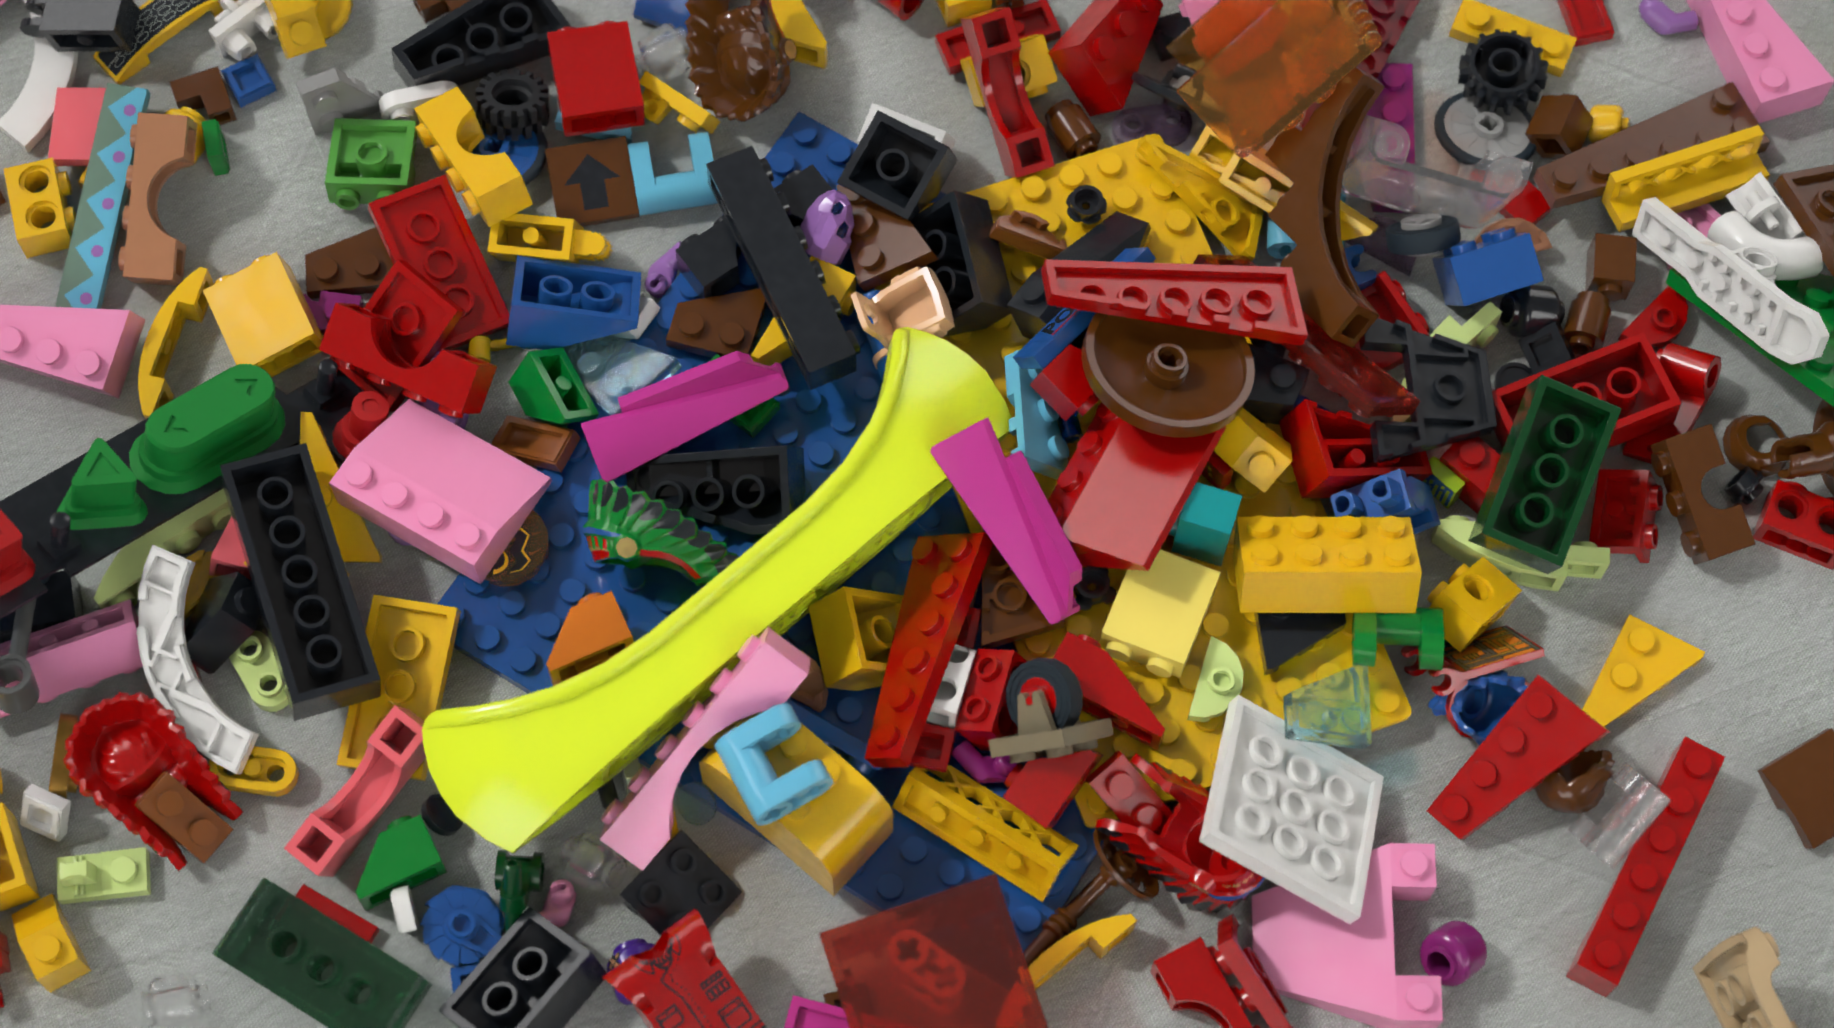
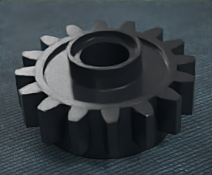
[1458,29,1548,116]

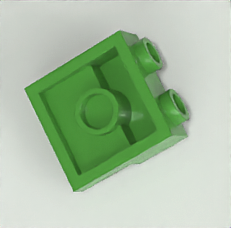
[325,118,417,210]

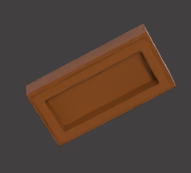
[491,415,581,473]

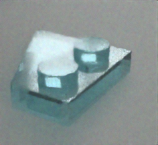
[1283,666,1372,749]

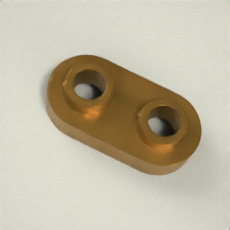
[48,713,78,799]

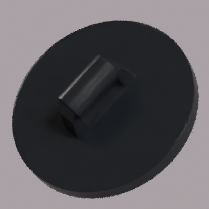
[1131,62,1226,121]

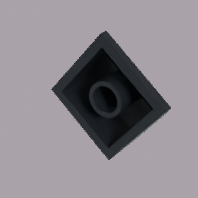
[837,110,958,222]

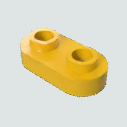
[208,746,299,797]

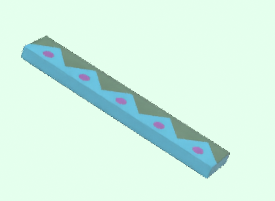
[55,83,151,309]

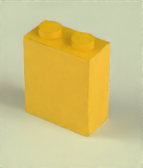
[203,252,323,378]

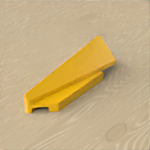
[1189,120,1379,241]

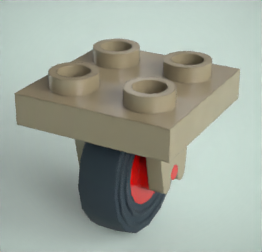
[988,658,1114,763]

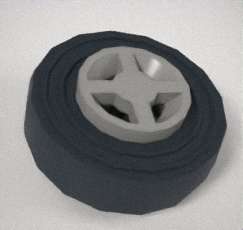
[1385,213,1461,257]

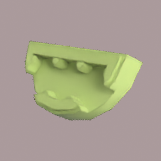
[1187,636,1243,722]

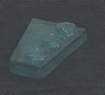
[563,335,682,415]

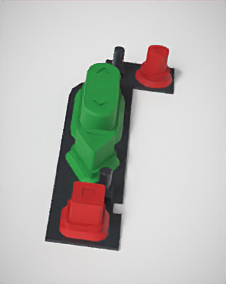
[0,359,390,619]

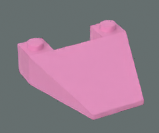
[1251,843,1443,1028]

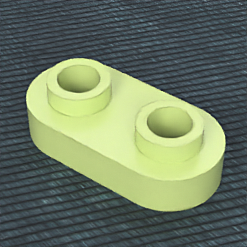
[229,630,289,712]

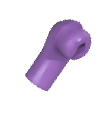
[1639,0,1698,35]
[645,241,682,298]

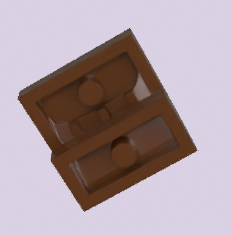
[1757,728,1834,849]

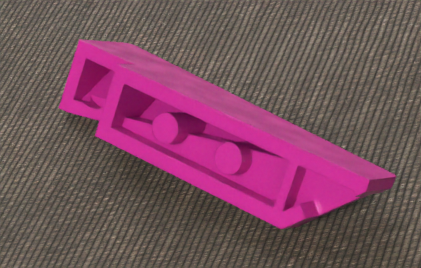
[581,351,789,482]
[930,417,1083,624]

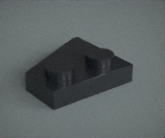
[1254,613,1347,675]

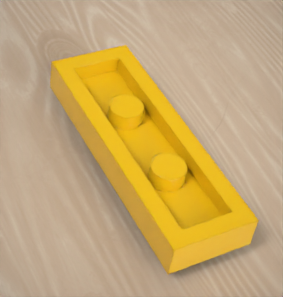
[1448,0,1577,78]

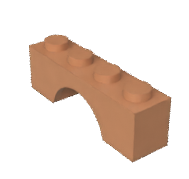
[118,112,198,286]

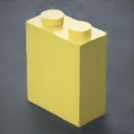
[1099,549,1221,678]

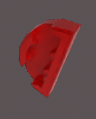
[1618,286,1688,348]

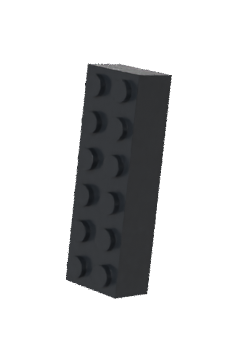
[220,443,381,721]

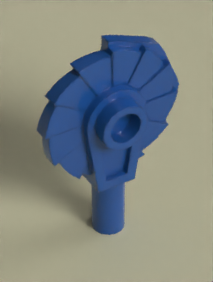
[420,885,504,967]

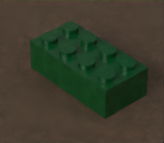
[1468,375,1622,574]

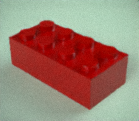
[1492,332,1682,449]

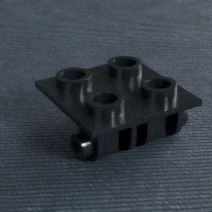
[619,830,742,936]

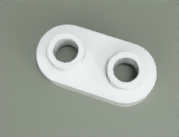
[379,81,458,121]

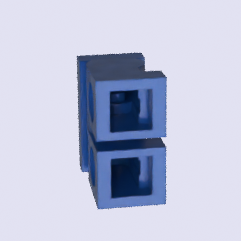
[1331,468,1441,534]

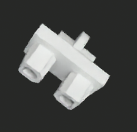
[208,0,278,62]
[1726,172,1804,239]

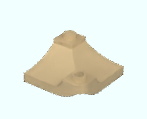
[1692,927,1798,1028]

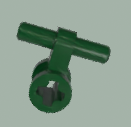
[495,850,545,933]

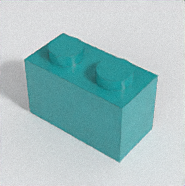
[1168,482,1242,566]

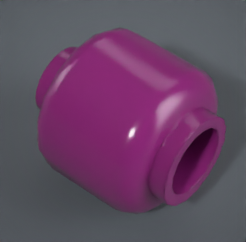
[1419,920,1487,987]

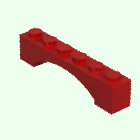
[1565,736,1725,998]

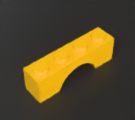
[414,87,533,227]

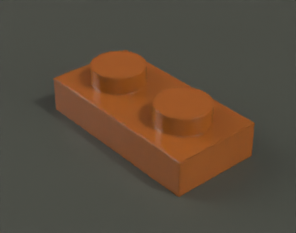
[134,771,234,863]

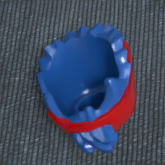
[1428,670,1530,745]

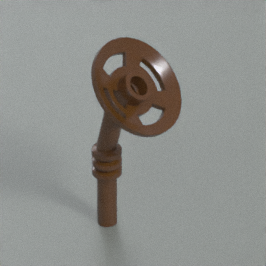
[1011,829,1159,976]

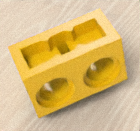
[4,157,76,258]

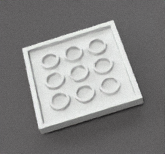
[1199,695,1384,924]

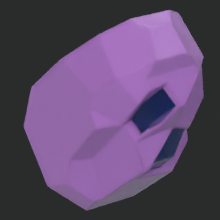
[800,189,854,265]

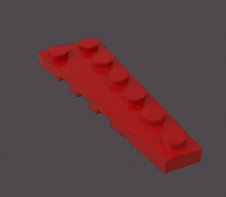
[1041,259,1308,345]
[864,532,994,768]

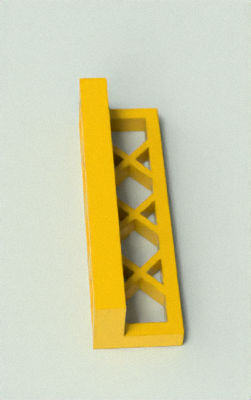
[1601,125,1770,233]
[892,765,1079,902]

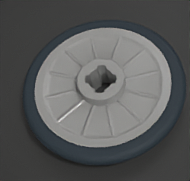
[1434,92,1537,171]

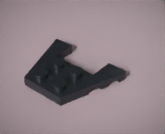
[1359,318,1497,463]

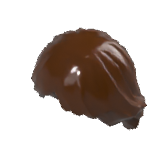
[1534,750,1615,814]

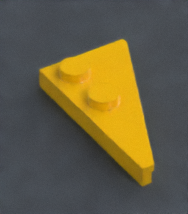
[1582,614,1705,727]

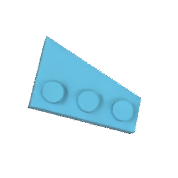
[1004,350,1069,480]

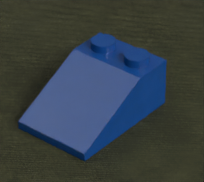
[506,255,641,350]

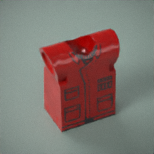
[602,909,766,1028]

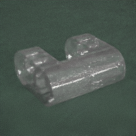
[1568,762,1672,869]

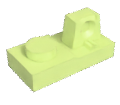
[57,847,151,905]

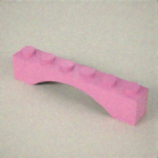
[600,627,811,871]

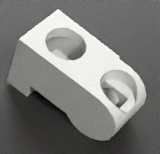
[926,644,977,731]

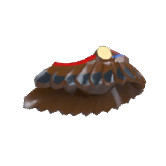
[685,0,797,122]

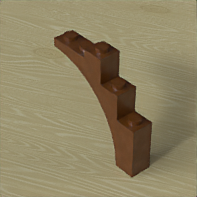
[1265,65,1385,348]

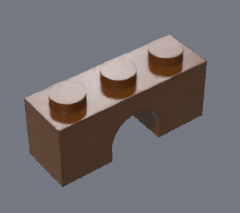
[1650,424,1756,565]

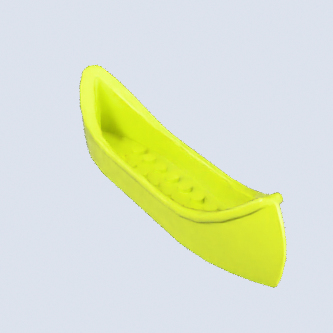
[422,327,1011,853]

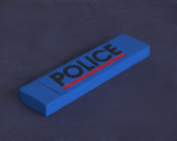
[1013,247,1156,369]

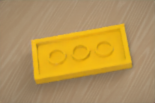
[336,594,461,781]

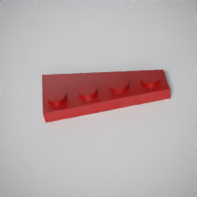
[1426,675,1610,840]

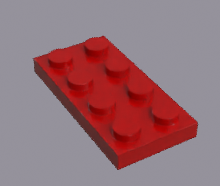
[368,174,509,351]

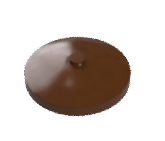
[1082,313,1255,438]

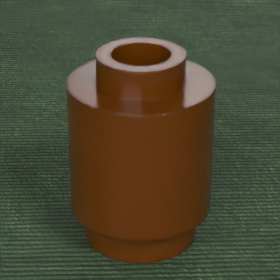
[1045,99,1101,159]
[1563,291,1612,355]

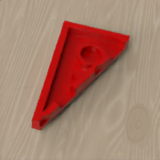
[1214,913,1293,1028]

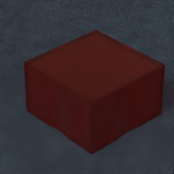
[819,873,1048,1028]

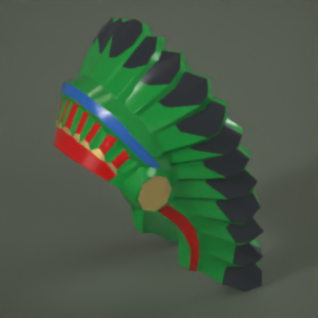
[582,479,739,586]

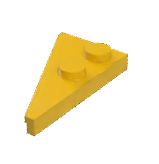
[1136,134,1264,266]
[300,412,382,563]

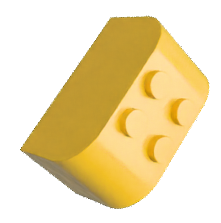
[699,711,893,897]

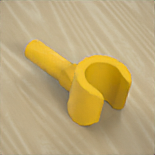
[468,335,518,363]

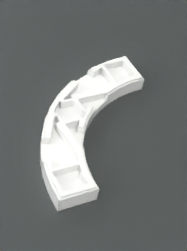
[0,0,78,153]
[137,544,259,775]

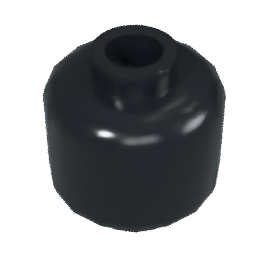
[1499,285,1565,338]

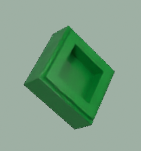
[201,119,231,176]

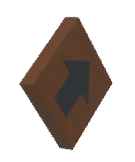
[545,136,640,227]

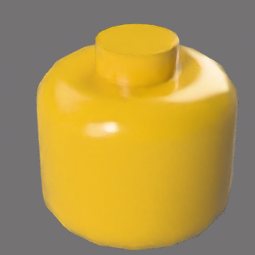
[1588,104,1630,143]

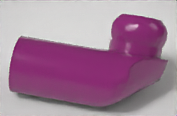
[951,739,1018,783]

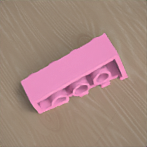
[1686,0,1834,123]
[0,305,145,398]

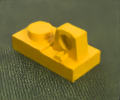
[639,71,721,134]

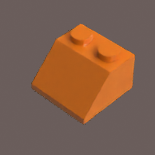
[546,590,634,686]

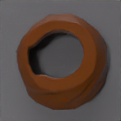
[1723,414,1787,477]

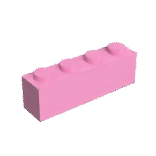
[0,599,143,718]

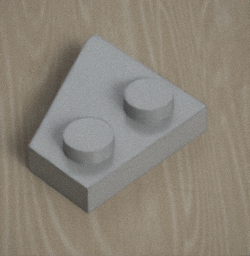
[296,67,383,135]

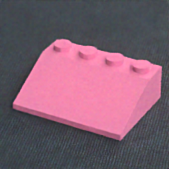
[329,399,552,584]

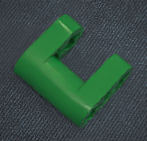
[1352,607,1444,671]

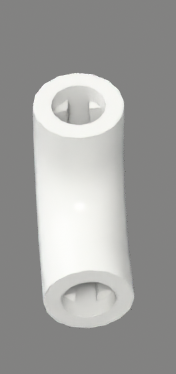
[1707,211,1824,281]

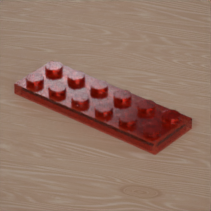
[1193,254,1421,418]

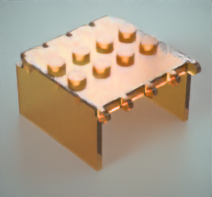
[1167,0,1382,158]

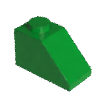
[508,347,599,424]
[355,814,447,911]

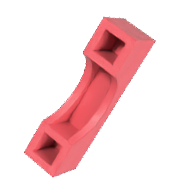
[284,705,426,877]

